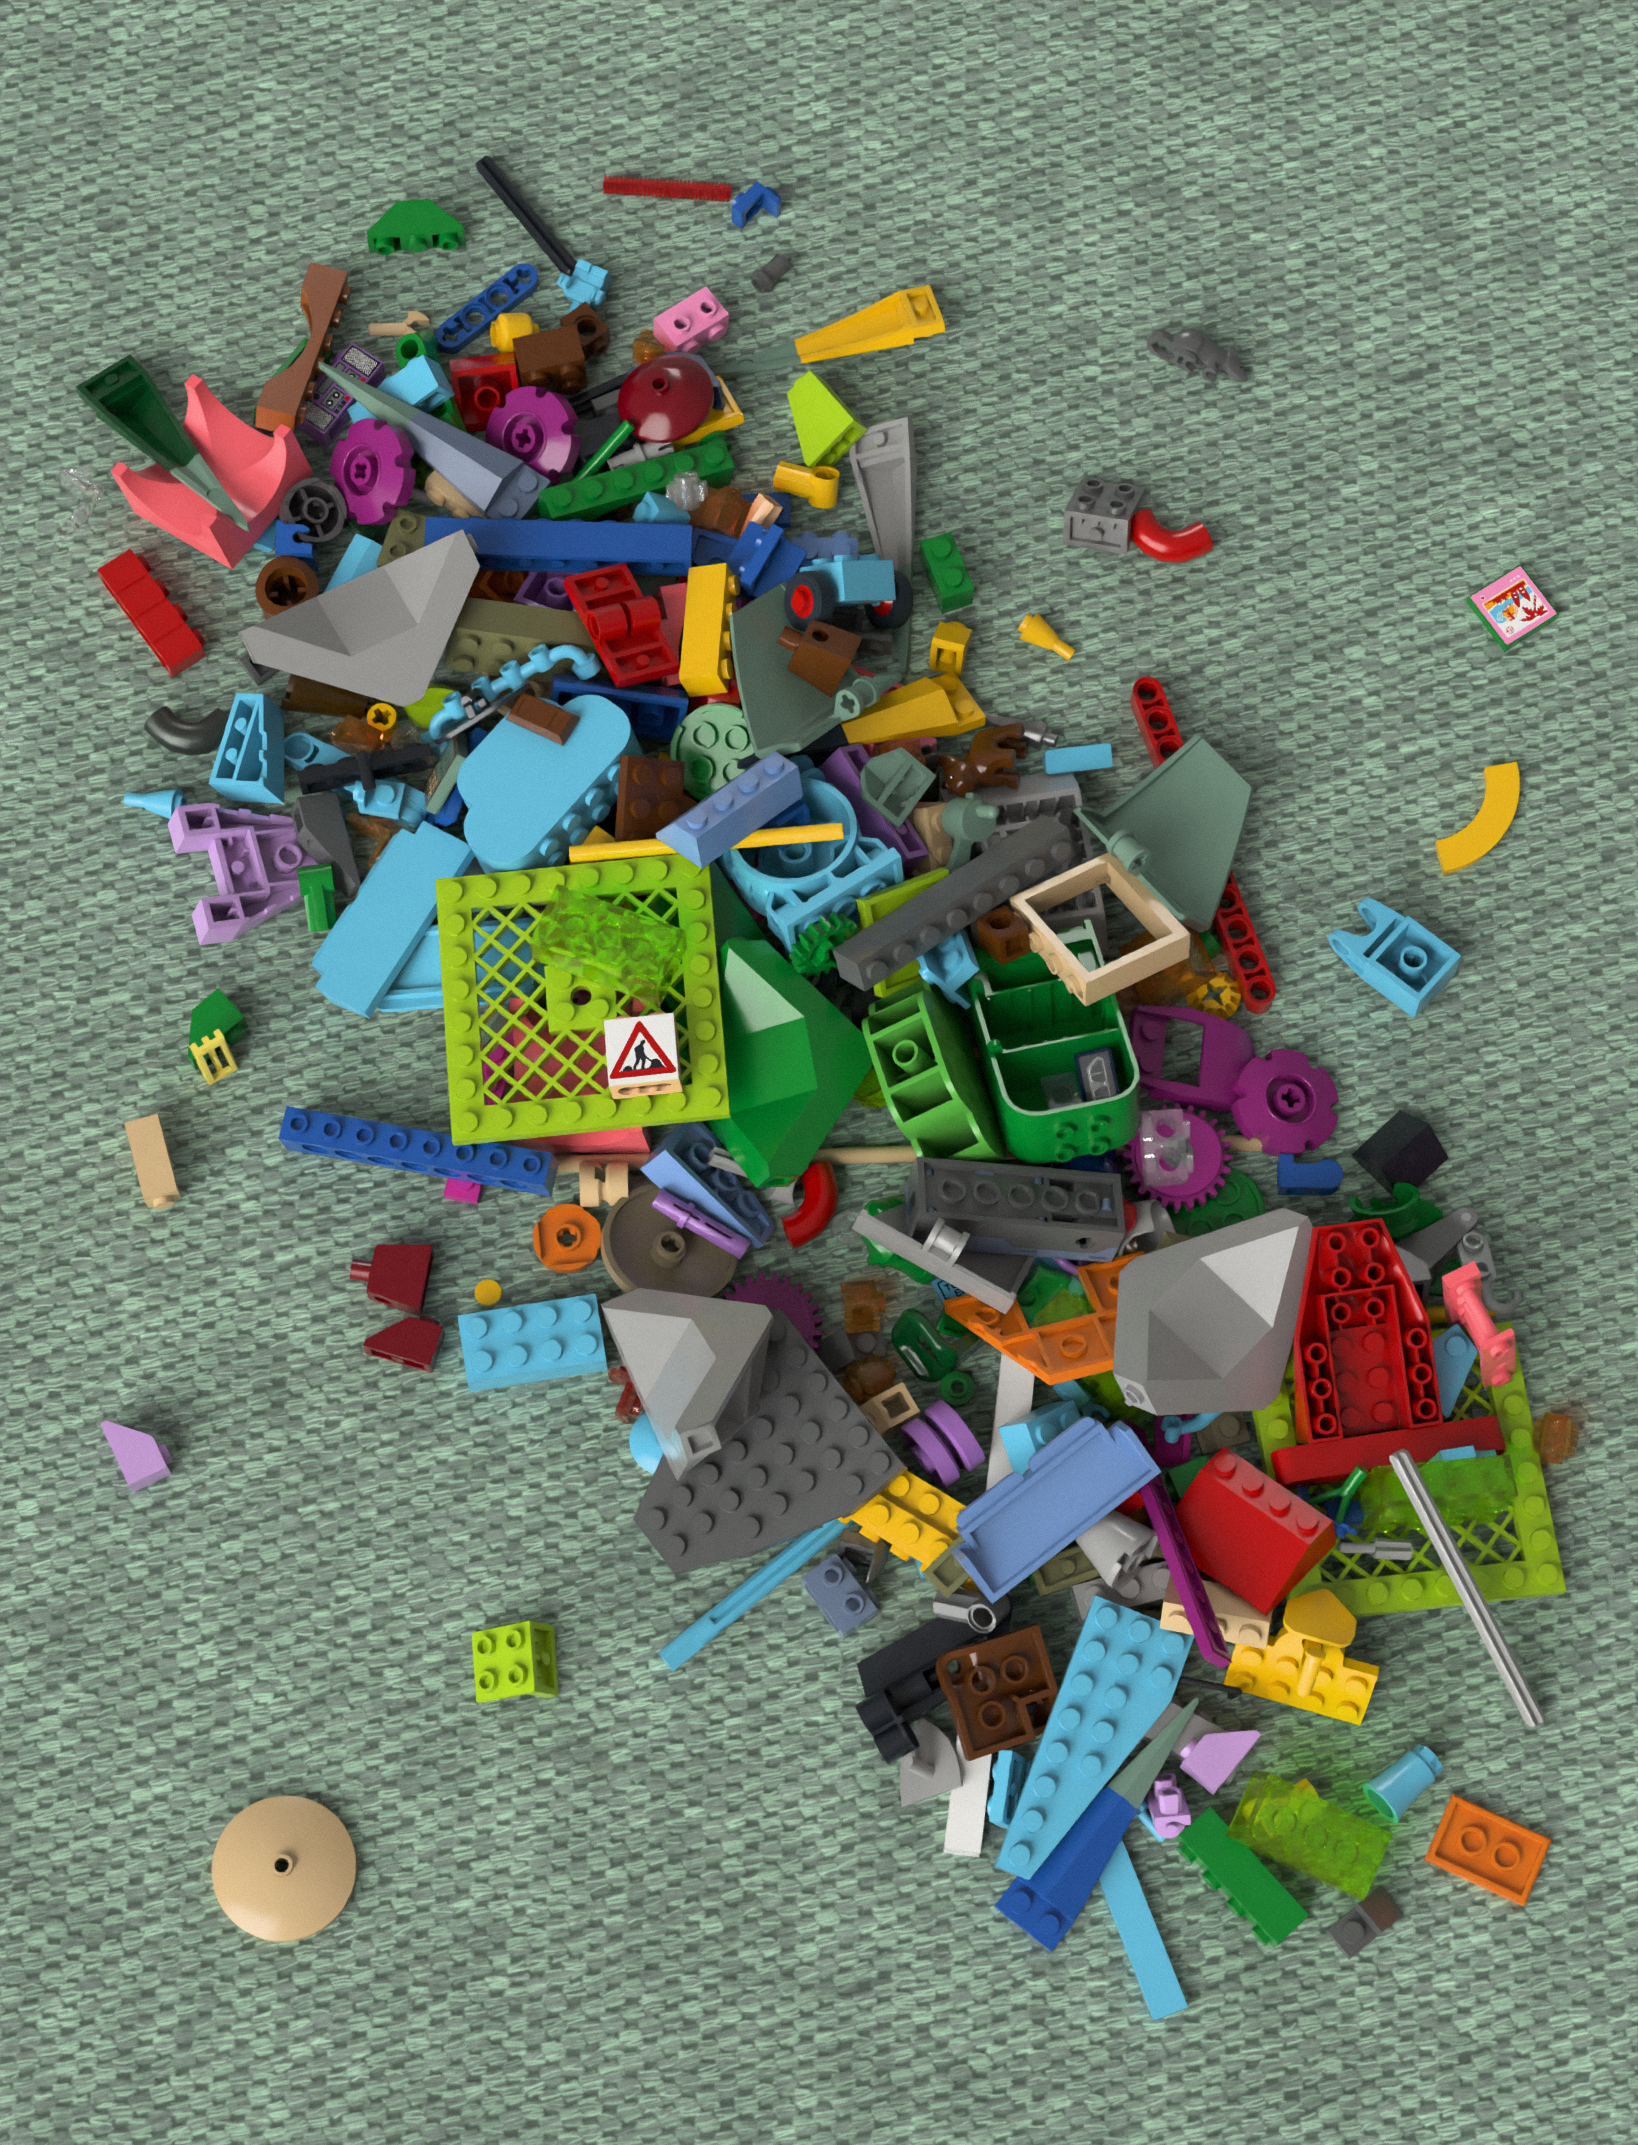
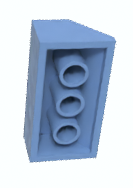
[656,751,803,869]

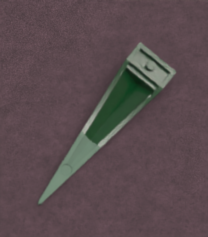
[76,355,249,532]

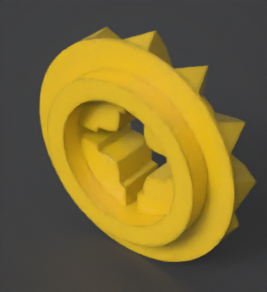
[1186,969,1241,1020]

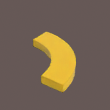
[1435,761,1520,875]

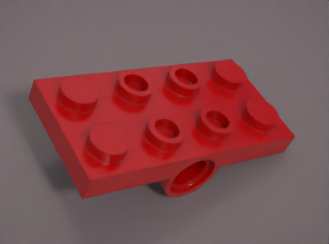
[563,562,680,689]

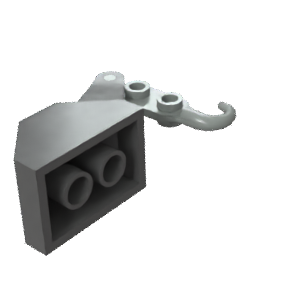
[1394,1207,1522,1314]

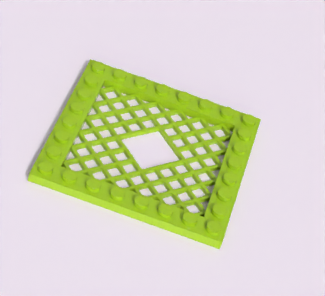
[1252,1322,1567,1617]

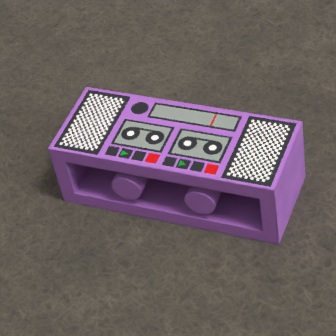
[297,342,386,448]

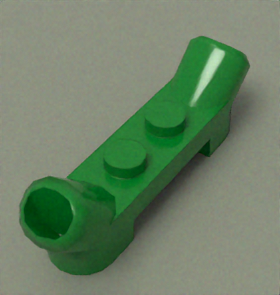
[395,330,468,434]

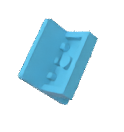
[916,929,980,1010]

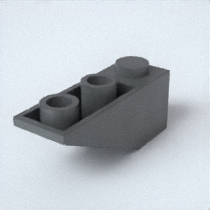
[290,793,362,898]

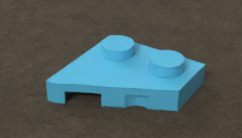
[1432,1323,1478,1420]

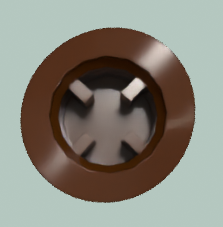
[255,556,319,620]

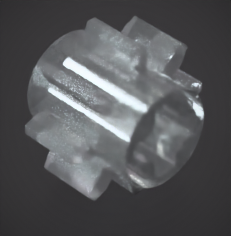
[666,471,708,510]

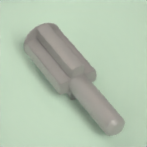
[1338,1538,1413,1560]

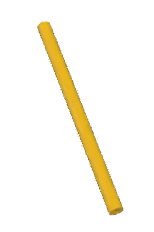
[569,822,844,863]

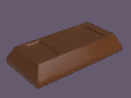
[506,692,580,746]

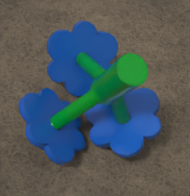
[1297,1465,1369,1539]

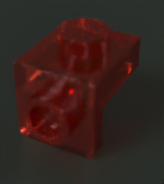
[608,1366,643,1424]

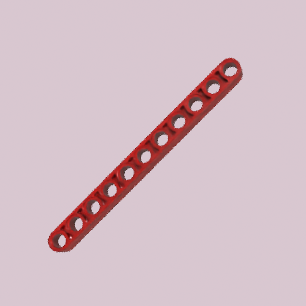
[1130,676,1276,1014]

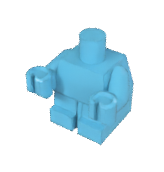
[556,258,612,313]

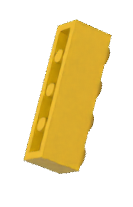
[679,563,740,697]

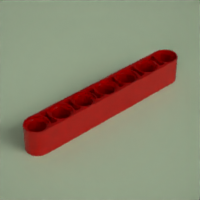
[1270,1416,1507,1490]

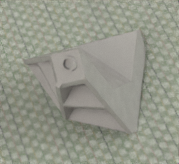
[239,529,480,707]
[1113,1208,1313,1416]
[601,1288,774,1481]

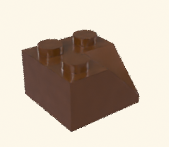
[512,324,587,395]

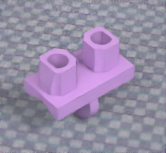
[1146,1773,1191,1838]

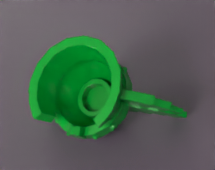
[1347,1182,1444,1244]

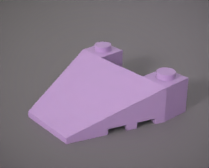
[168,803,317,945]

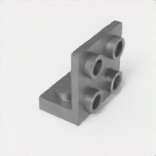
[1063,478,1144,555]

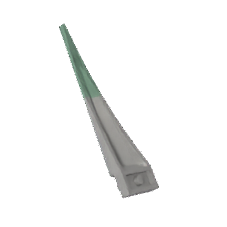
[850,416,918,676]

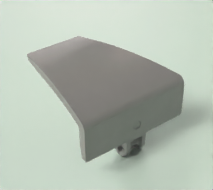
[852,1203,1036,1314]

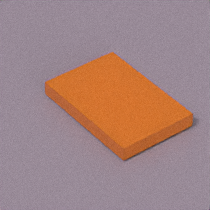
[1424,1794,1552,1906]

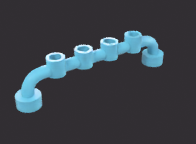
[429,644,602,758]

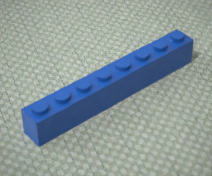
[424,515,692,576]

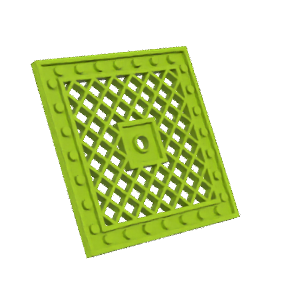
[435,854,731,1146]

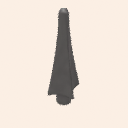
[983,712,1059,751]

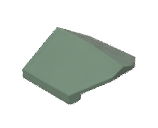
[859,747,936,828]

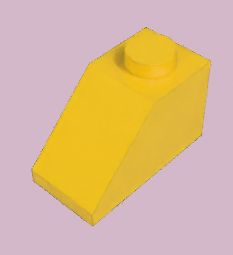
[929,621,972,677]

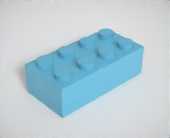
[457,1293,608,1392]

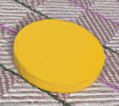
[475,1279,502,1306]

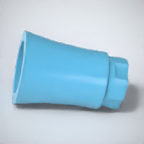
[1362,1744,1443,1823]

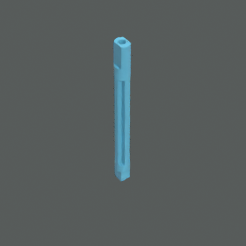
[658,1519,855,1671]

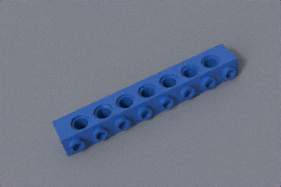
[278,1106,559,1197]

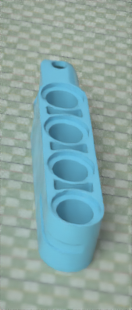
[284,732,430,833]

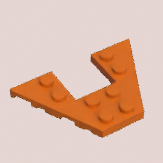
[943,1251,1145,1385]

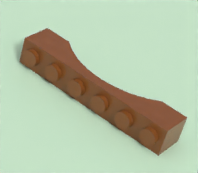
[255,262,352,434]

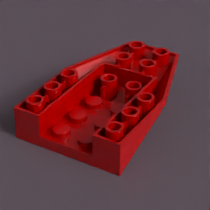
[1293,1218,1443,1444]

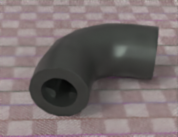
[144,706,229,756]

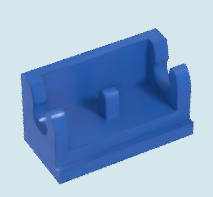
[275,520,319,571]

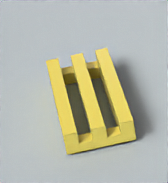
[189,1029,238,1085]

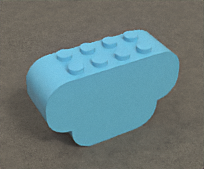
[457,695,643,874]

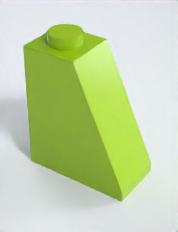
[787,370,868,469]

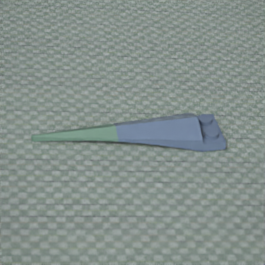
[318,362,552,520]

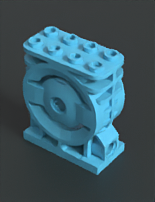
[714,755,904,961]

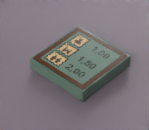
[424,732,468,815]

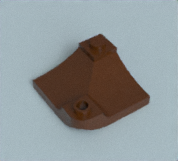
[936,1623,1059,1761]

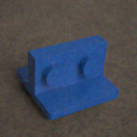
[725,521,807,598]

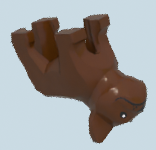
[939,723,1028,798]

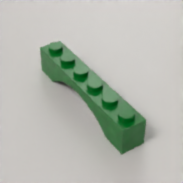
[536,440,735,522]

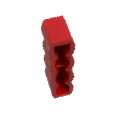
[97,549,206,678]

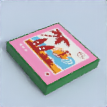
[1466,564,1559,652]

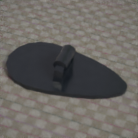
[434,682,531,745]

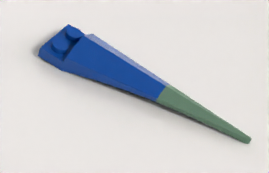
[994,1697,1199,1953]

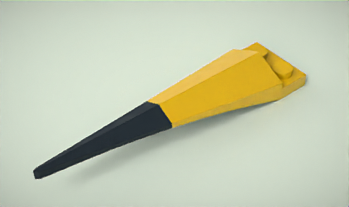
[737,671,986,769]

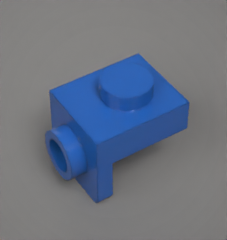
[731,181,781,229]

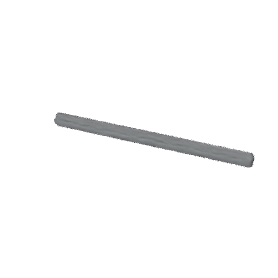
[1389,1448,1545,1727]

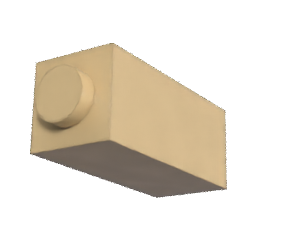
[124,1114,181,1210]

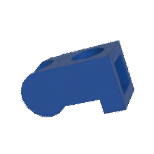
[1277,1154,1343,1196]

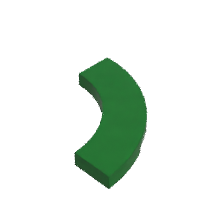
[935,1263,1072,1338]

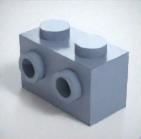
[801,1553,879,1640]

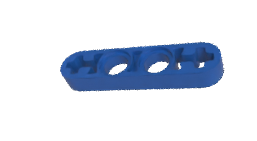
[436,263,539,354]

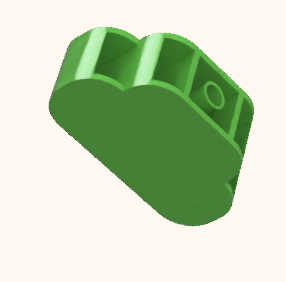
[862,979,1007,1163]

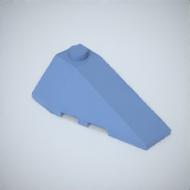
[640,1121,775,1249]

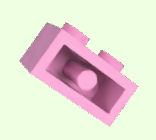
[653,287,729,354]

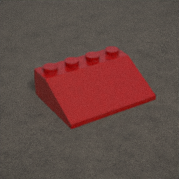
[1175,1446,1336,1616]

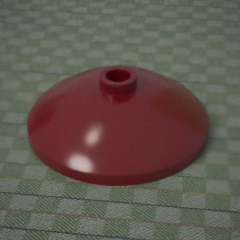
[617,355,714,443]

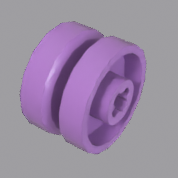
[900,1399,985,1491]

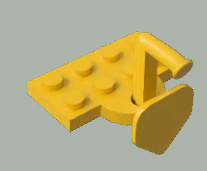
[1223,1588,1380,1726]

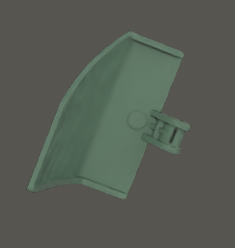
[1073,734,1254,932]

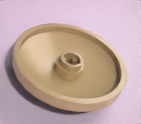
[212,1796,357,1942]

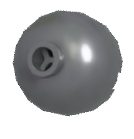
[279,478,347,545]

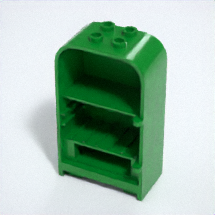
[964,919,1140,1164]

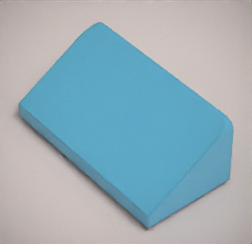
[1042,743,1113,775]

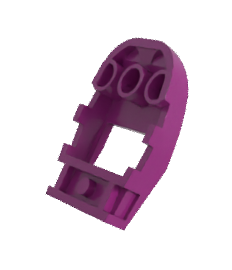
[1128,1006,1255,1113]

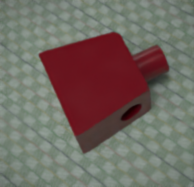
[350,1244,434,1316]

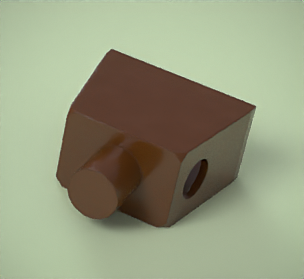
[776,620,862,697]

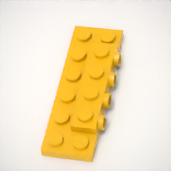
[837,1470,982,1593]

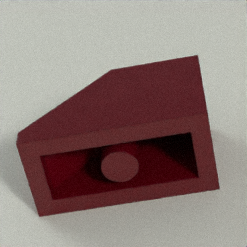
[363,1316,445,1373]

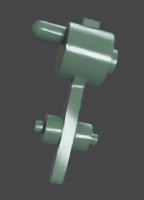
[941,792,999,875]

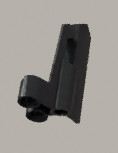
[855,1592,1014,1765]

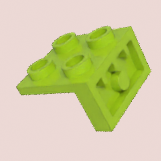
[472,1621,559,1703]

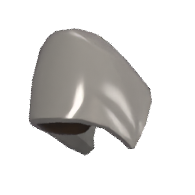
[1117,1199,1176,1257]

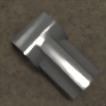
[933,1588,1010,1633]

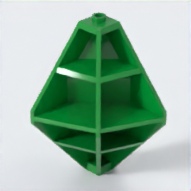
[705,937,873,1188]

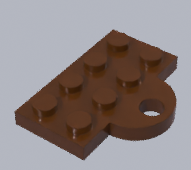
[613,756,698,895]

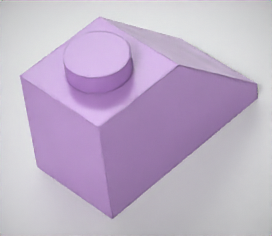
[100,1420,173,1492]
[1180,1730,1261,1795]

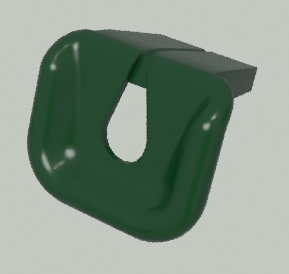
[891,1308,984,1382]

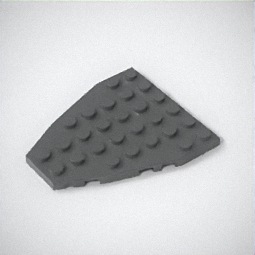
[633,1308,908,1575]

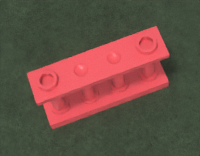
[1442,1261,1516,1388]

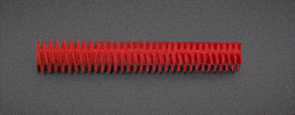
[603,175,731,202]

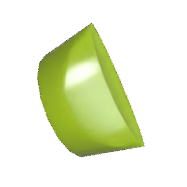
[403,683,456,729]

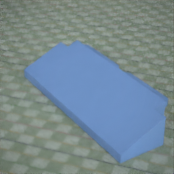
[951,1416,1161,1604]

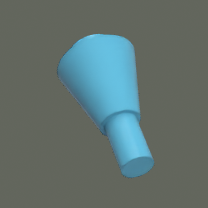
[124,788,188,819]

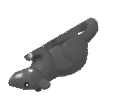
[1147,328,1248,383]

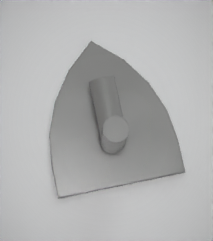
[900,1718,963,1807]

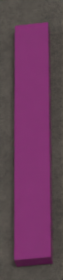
[1121,1418,1232,1669]

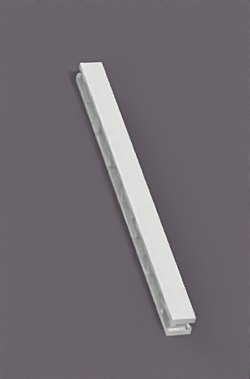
[943,1352,1035,1857]

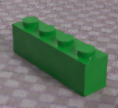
[1176,1807,1309,1948]

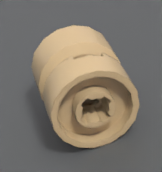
[579,1162,629,1207]

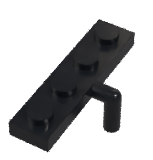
[297,743,434,795]

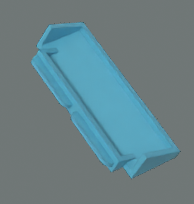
[312,821,475,1019]
[378,916,556,1013]

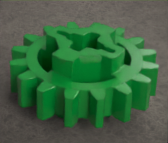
[789,912,858,978]

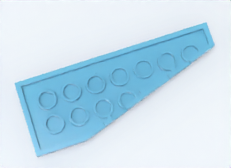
[994,1595,1194,1880]

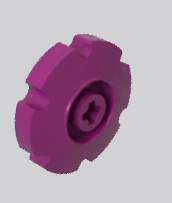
[485,386,580,487]
[329,419,416,526]
[1231,1049,1339,1158]

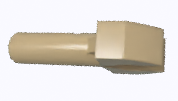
[368,311,430,336]

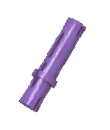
[651,1188,751,1260]

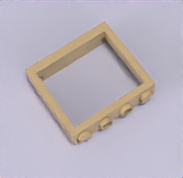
[1010,852,1190,1007]

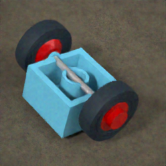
[784,554,913,632]

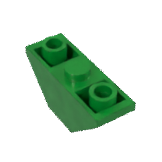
[367,199,466,255]

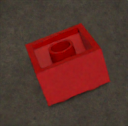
[449,352,519,433]

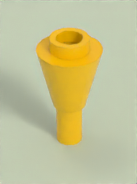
[1017,612,1076,661]

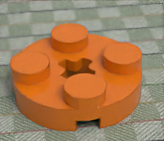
[533,1204,601,1274]

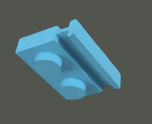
[987,1750,1032,1830]

